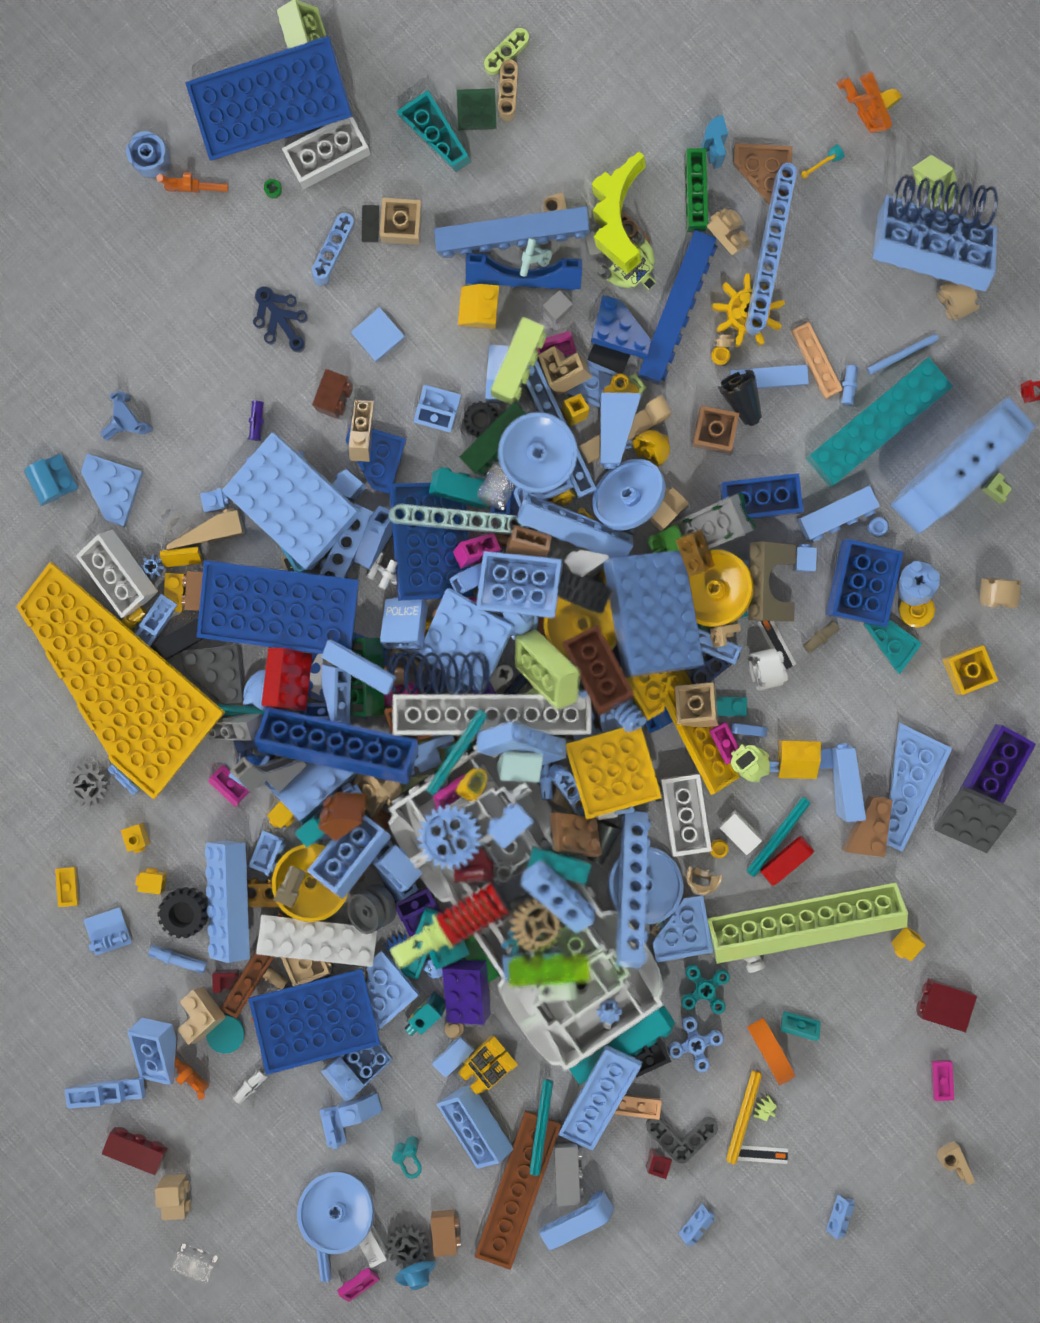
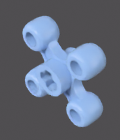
[668,1015,724,1073]

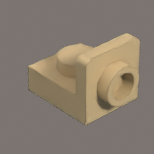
[710,623,741,648]

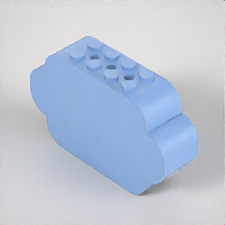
[890,397,1036,534]

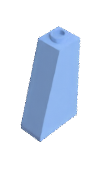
[600,393,641,469]
[831,743,866,822]

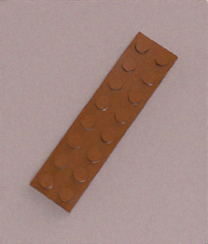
[474,1110,561,1270]

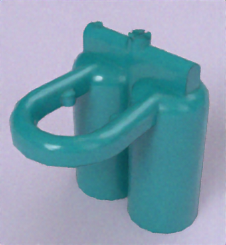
[392,1136,422,1179]

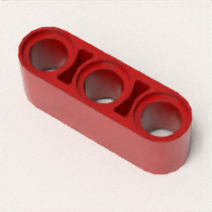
[760,836,814,886]

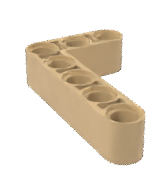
[578,395,672,465]

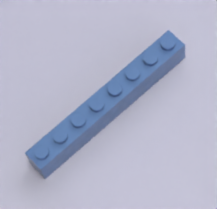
[434,206,591,258]

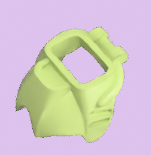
[731,744,770,782]

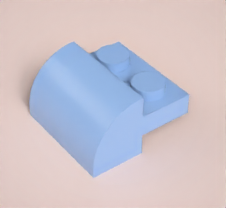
[413,384,461,433]

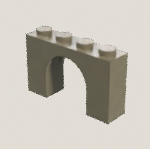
[748,542,796,622]

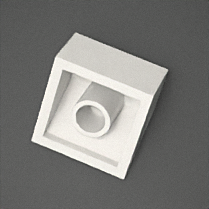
[564,550,610,579]

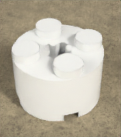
[749,648,788,691]

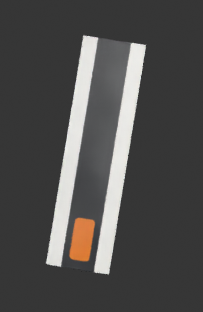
[757,621,796,670]
[738,1145,788,1164]

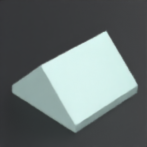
[497,752,543,782]

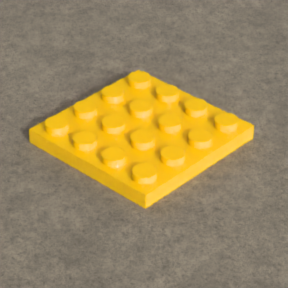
[566,727,662,819]

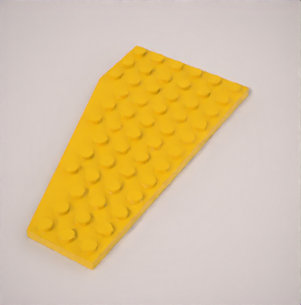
[16,562,225,800]

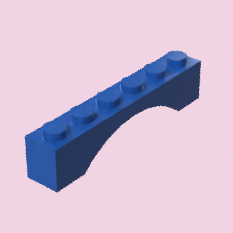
[466,253,582,290]

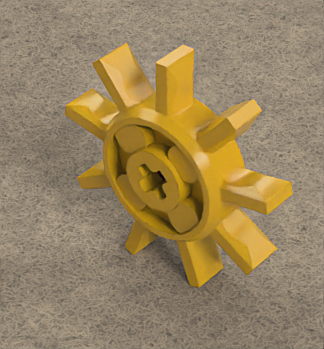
[711,273,785,347]

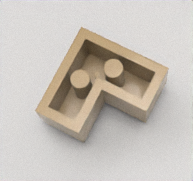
[538,346,593,395]
[648,487,689,532]
[177,987,226,1045]
[155,1174,191,1220]

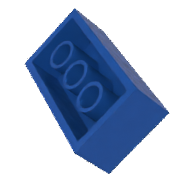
[719,473,804,519]

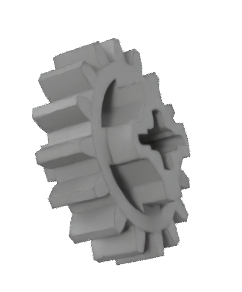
[65,764,109,806]

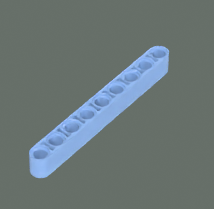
[745,163,797,335]

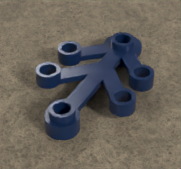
[253,286,308,353]

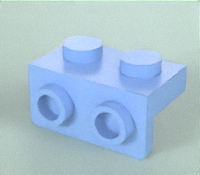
[249,830,286,876]

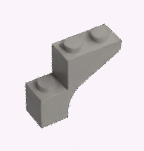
[230,757,307,793]

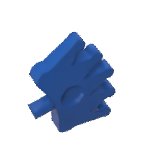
[383,933,407,955]

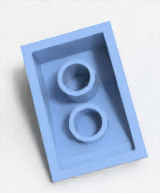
[127,1018,176,1085]

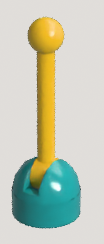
[801,144,845,179]

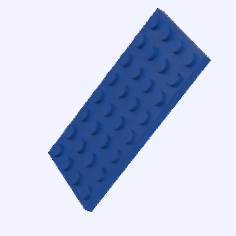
[185,36,353,161]
[197,560,360,654]

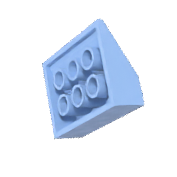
[476,551,563,618]
[264,761,358,825]

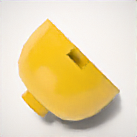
[633,430,670,468]

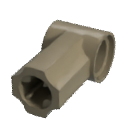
[274,866,306,908]

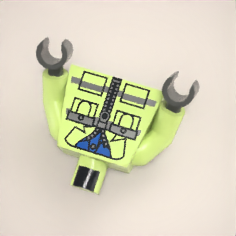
[597,230,656,290]

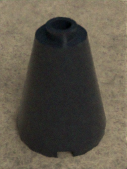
[718,370,762,426]

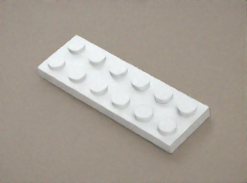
[256,915,377,967]

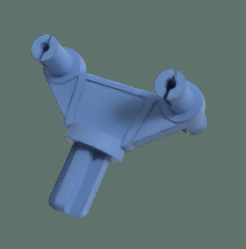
[100,391,153,440]

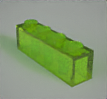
[508,953,591,988]

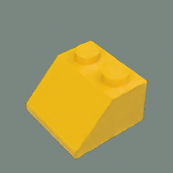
[458,284,499,329]
[778,740,821,779]

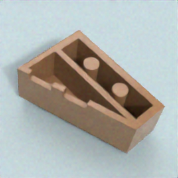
[842,795,892,857]

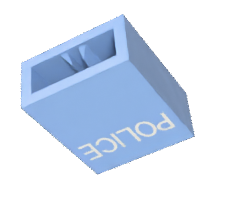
[380,597,428,649]

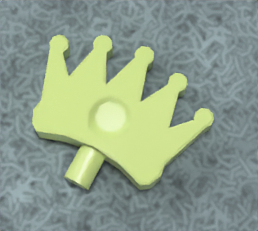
[753,1095,777,1121]

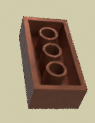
[562,625,635,716]

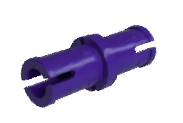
[248,401,264,441]

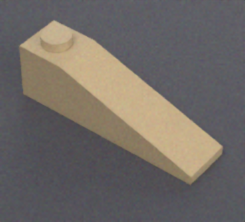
[166,508,245,550]

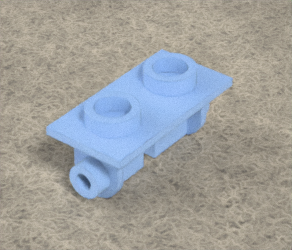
[320,1106,347,1149]
[826,1194,855,1240]
[678,1204,715,1246]

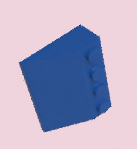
[825,539,904,627]

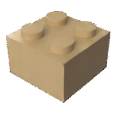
[380,198,422,245]

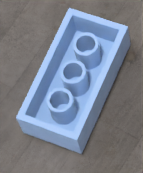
[307,815,391,898]

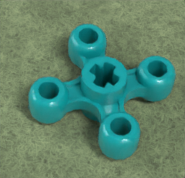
[681,964,730,1014]

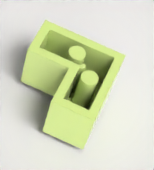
[912,155,960,212]

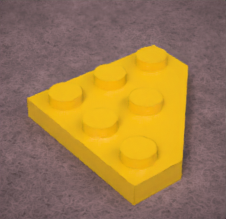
[620,668,671,721]

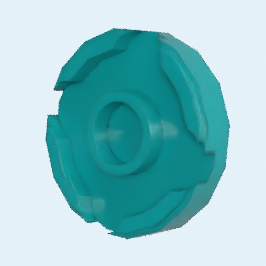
[206,1014,245,1054]

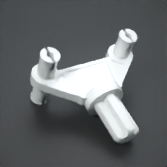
[366,552,398,590]

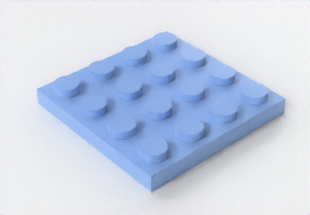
[418,588,515,691]

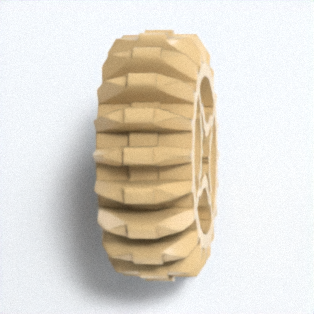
[510,898,563,952]

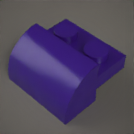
[395,888,442,937]

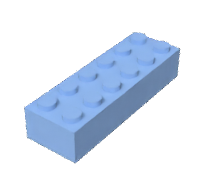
[205,840,250,963]

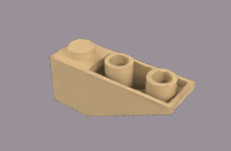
[349,400,374,462]

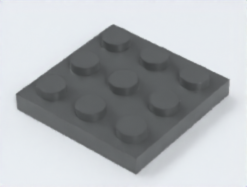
[934,786,1016,853]

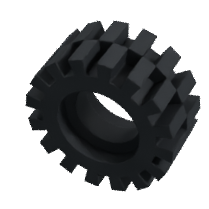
[464,401,498,438]

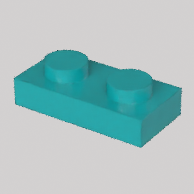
[717,697,747,717]
[780,1011,821,1041]

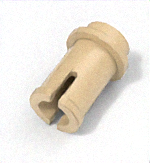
[262,967,288,990]

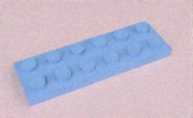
[558,1045,642,1151]

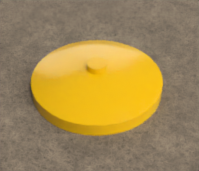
[688,550,754,627]
[544,597,617,661]
[272,844,349,922]

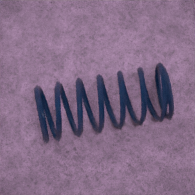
[893,174,998,230]
[387,651,490,695]

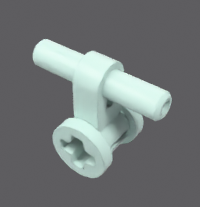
[520,238,552,277]

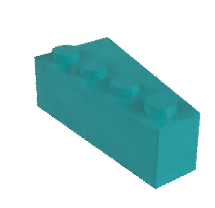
[396,90,472,172]

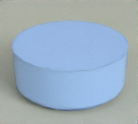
[868,517,888,537]

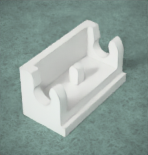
[720,810,762,855]
[359,1224,388,1268]

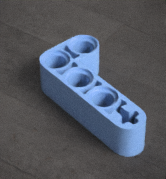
[538,1190,614,1250]

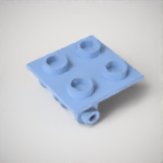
[83,907,132,956]

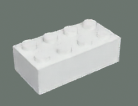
[282,117,370,190]
[76,530,158,618]
[659,773,712,857]

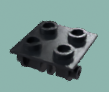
[587,344,630,374]

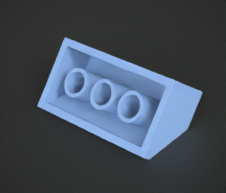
[436,1085,513,1169]

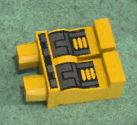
[458,1036,518,1095]

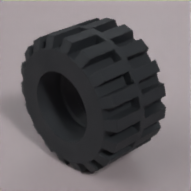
[557,572,612,613]
[157,887,209,939]

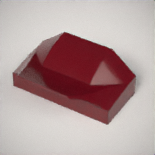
[454,849,494,883]

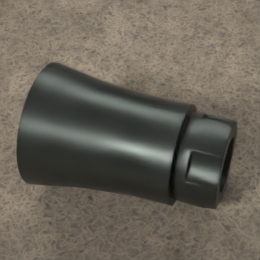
[587,819,621,865]

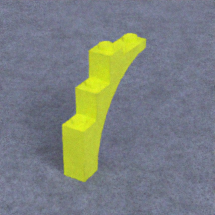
[591,152,646,274]

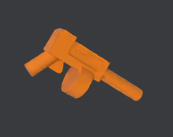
[157,172,228,193]
[174,1056,210,1100]

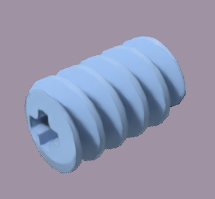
[610,700,647,732]

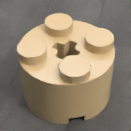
[937,281,979,320]
[980,578,1021,608]

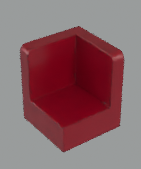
[212,969,239,993]
[646,1149,672,1179]

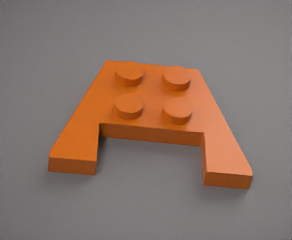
[836,72,892,133]

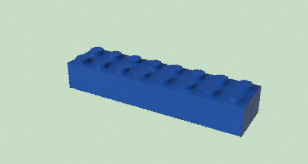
[254,707,419,785]

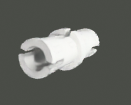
[232,1068,268,1105]

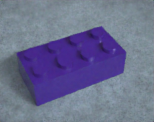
[959,724,1036,804]

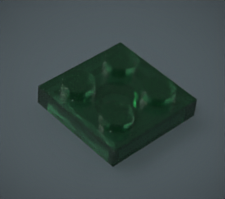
[457,88,497,131]

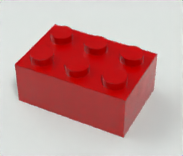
[261,648,313,711]

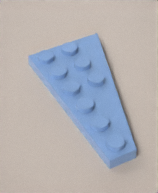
[887,723,952,852]

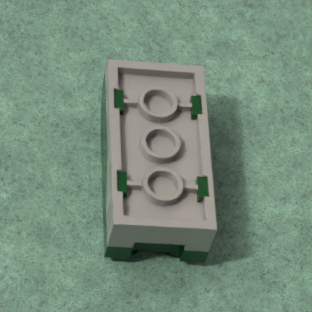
[670,492,757,549]

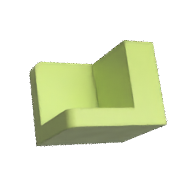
[982,473,1012,504]

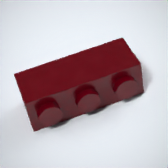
[101,1127,168,1175]

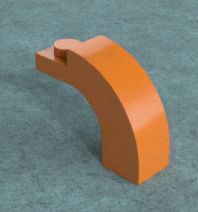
[747,1018,796,1085]

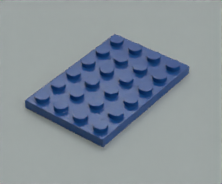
[389,483,473,601]
[248,968,380,1075]

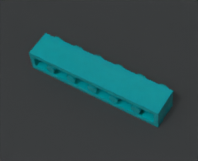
[569,1004,676,1085]

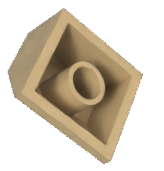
[675,682,719,728]

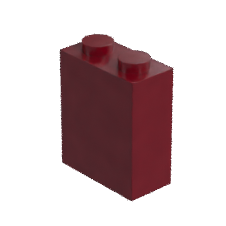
[916,978,977,1033]

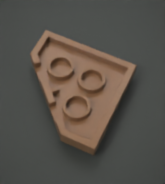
[733,143,793,205]

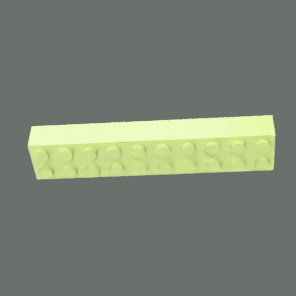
[707,883,908,963]

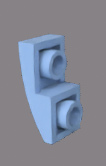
[432,1036,474,1077]

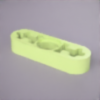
[484,28,529,75]

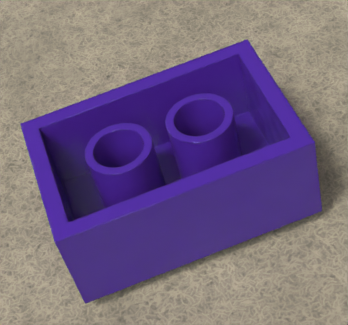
[442,960,491,1025]

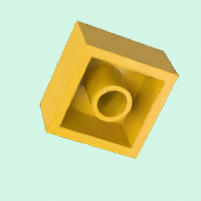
[942,645,998,695]

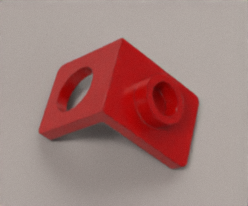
[1020,380,1040,403]

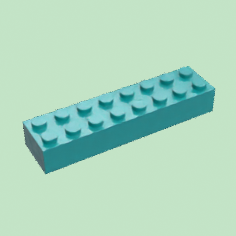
[806,357,954,487]

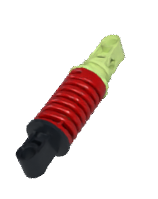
[390,873,531,969]

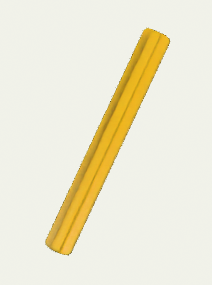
[726,1070,762,1164]

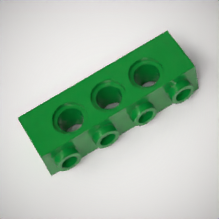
[684,148,708,232]

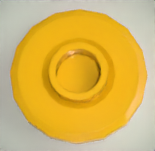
[899,599,935,628]

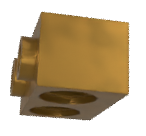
[676,529,715,576]
[247,878,279,907]

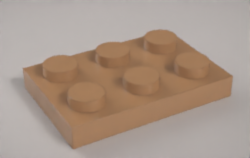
[550,812,602,857]

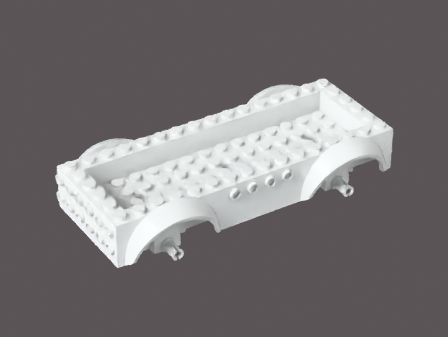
[389,744,663,1071]

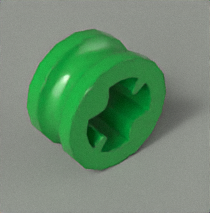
[264,179,282,199]

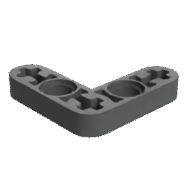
[646,1117,718,1164]

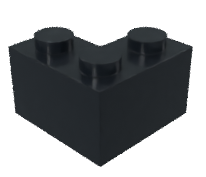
[629,1037,672,1078]

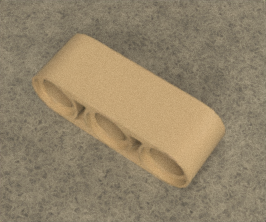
[498,59,518,122]

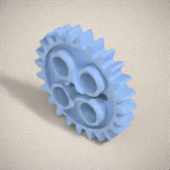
[417,805,482,870]

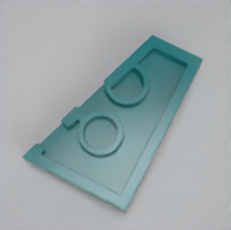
[863,619,922,674]

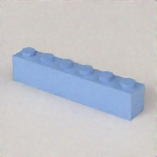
[517,494,634,558]

